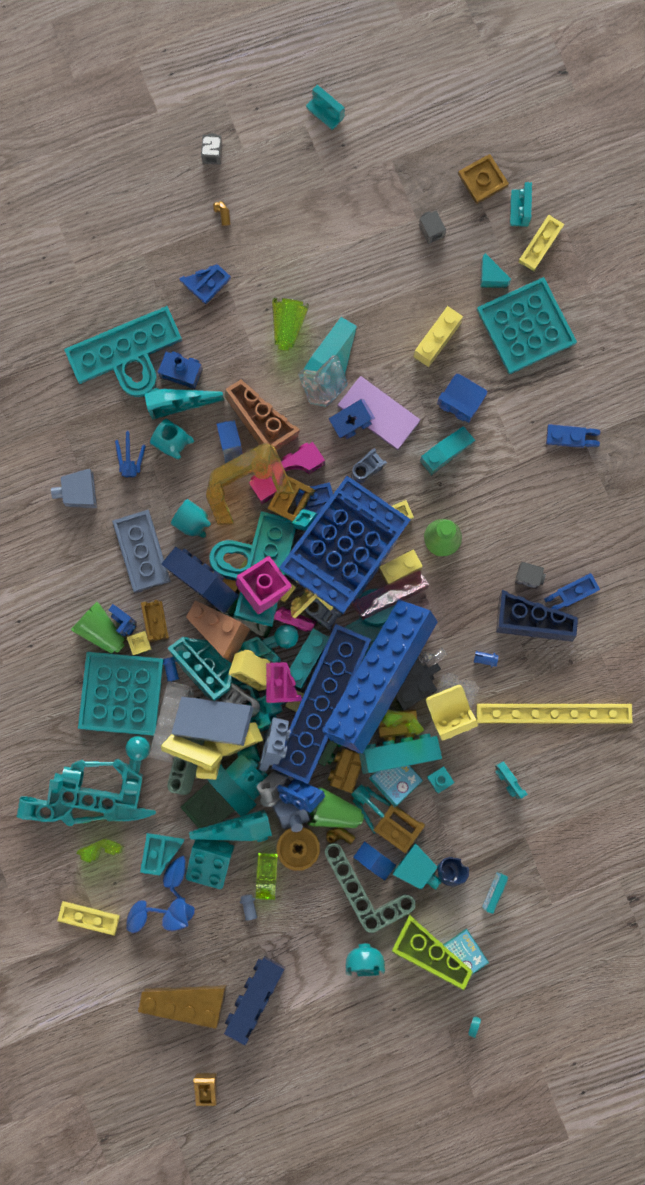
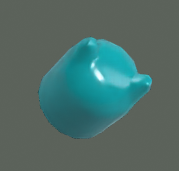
[150,419,194,459]
[171,499,211,538]

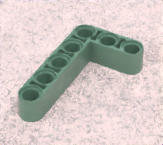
[167,737,205,795]
[325,843,415,933]

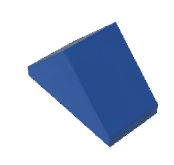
[353,841,396,881]

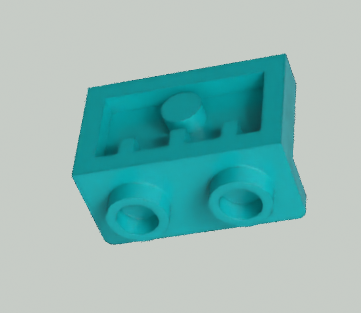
[306,84,345,130]
[510,182,532,227]

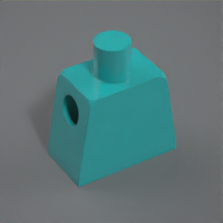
[392,843,441,890]

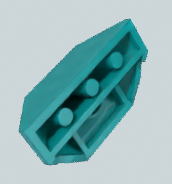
[168,637,233,701]

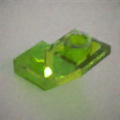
[382,710,424,735]
[76,838,124,863]
[255,853,278,900]

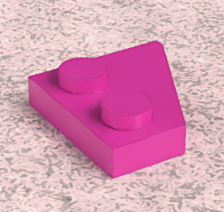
[274,607,317,632]
[266,662,302,703]

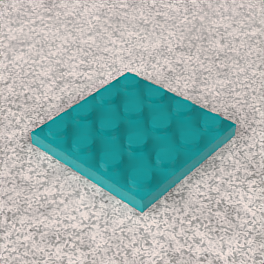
[476,277,577,375]
[78,652,163,736]

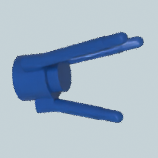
[115,431,146,478]

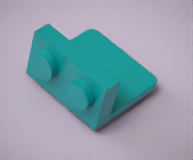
[185,839,235,889]

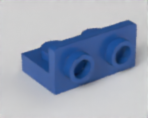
[108,604,136,637]
[277,779,325,813]

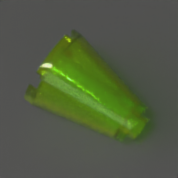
[272,298,309,351]

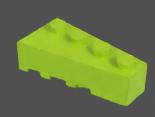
[392,915,473,990]

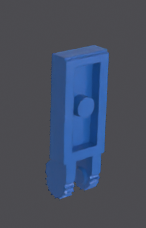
[546,424,601,448]
[544,573,600,610]

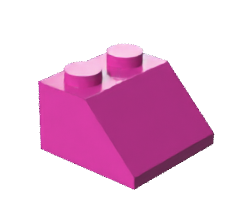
[236,556,292,615]

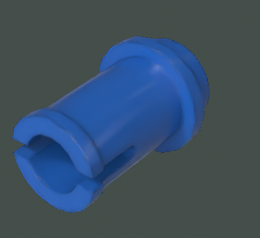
[474,651,499,668]
[163,657,179,682]

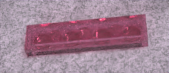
[353,570,429,620]

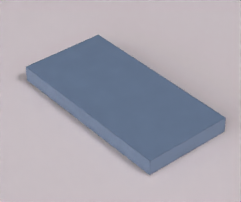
[112,510,171,593]
[171,697,254,746]

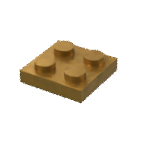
[458,154,509,204]

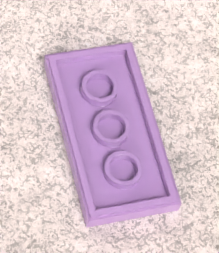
[338,376,420,451]

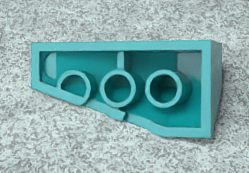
[301,317,357,398]
[145,388,225,420]
[189,809,272,842]

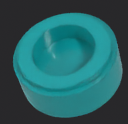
[468,1016,481,1038]

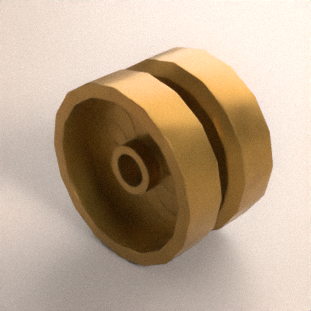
[277,827,320,871]

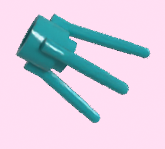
[351,784,391,834]

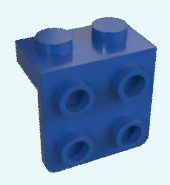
[437,374,487,423]

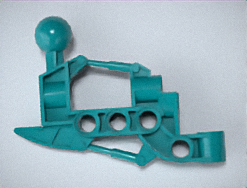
[226,624,299,763]
[17,736,156,826]

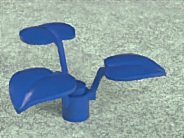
[126,856,195,933]

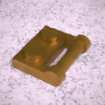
[267,475,316,522]
[374,804,425,854]

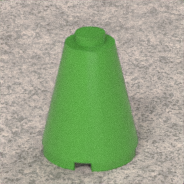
[424,519,462,556]
[70,602,125,654]
[307,787,364,828]

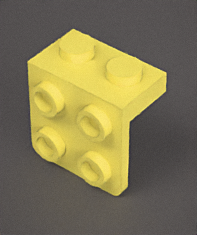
[291,588,333,619]
[426,685,478,741]

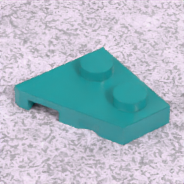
[495,761,528,799]
[140,833,185,876]

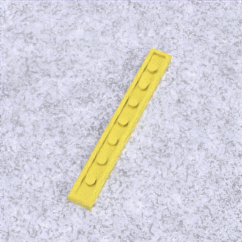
[476,704,632,724]

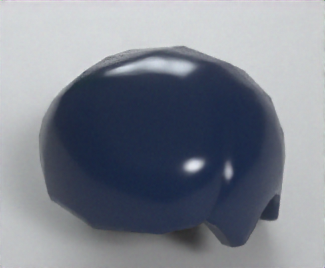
[437,857,469,887]

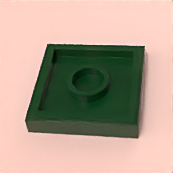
[180,782,235,829]

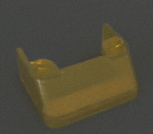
[206,443,294,525]

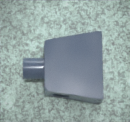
[51,469,97,508]
[272,799,310,832]

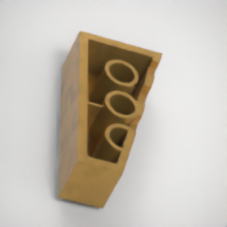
[138,985,226,1029]

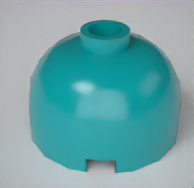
[346,943,385,977]

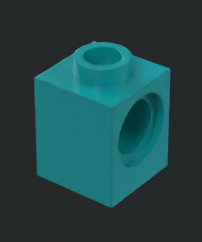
[426,766,455,794]

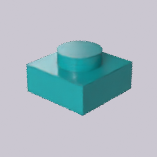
[292,509,317,531]

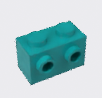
[225,754,268,800]

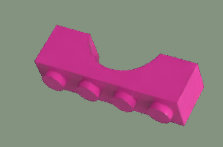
[249,442,325,505]

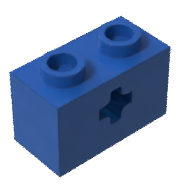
[328,399,375,439]

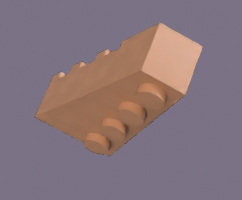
[224,380,300,457]

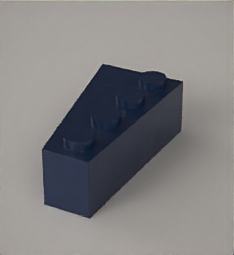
[161,546,239,614]
[496,590,578,642]
[224,956,285,1046]

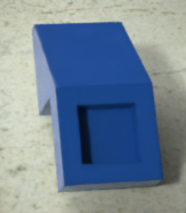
[217,420,244,467]

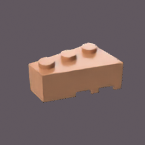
[186,601,250,663]

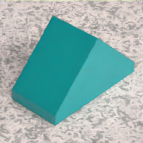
[480,253,511,288]

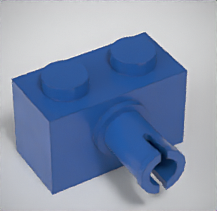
[158,352,203,390]

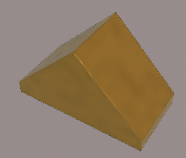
[194,1073,217,1106]

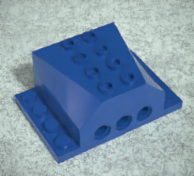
[279,476,411,614]

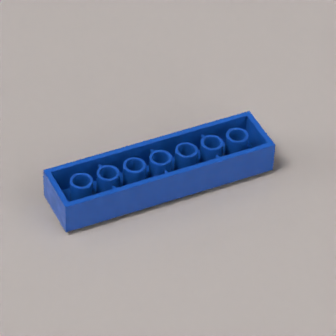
[322,600,438,754]
[272,624,371,784]

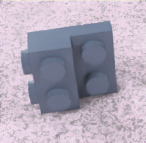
[259,717,291,771]

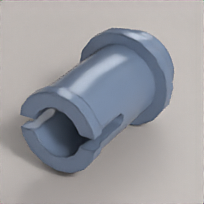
[240,894,258,921]

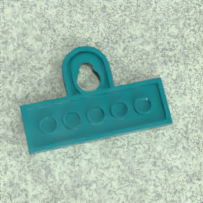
[64,306,183,397]
[209,511,296,627]

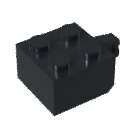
[395,658,441,711]

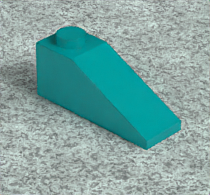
[420,426,475,476]
[207,763,257,816]

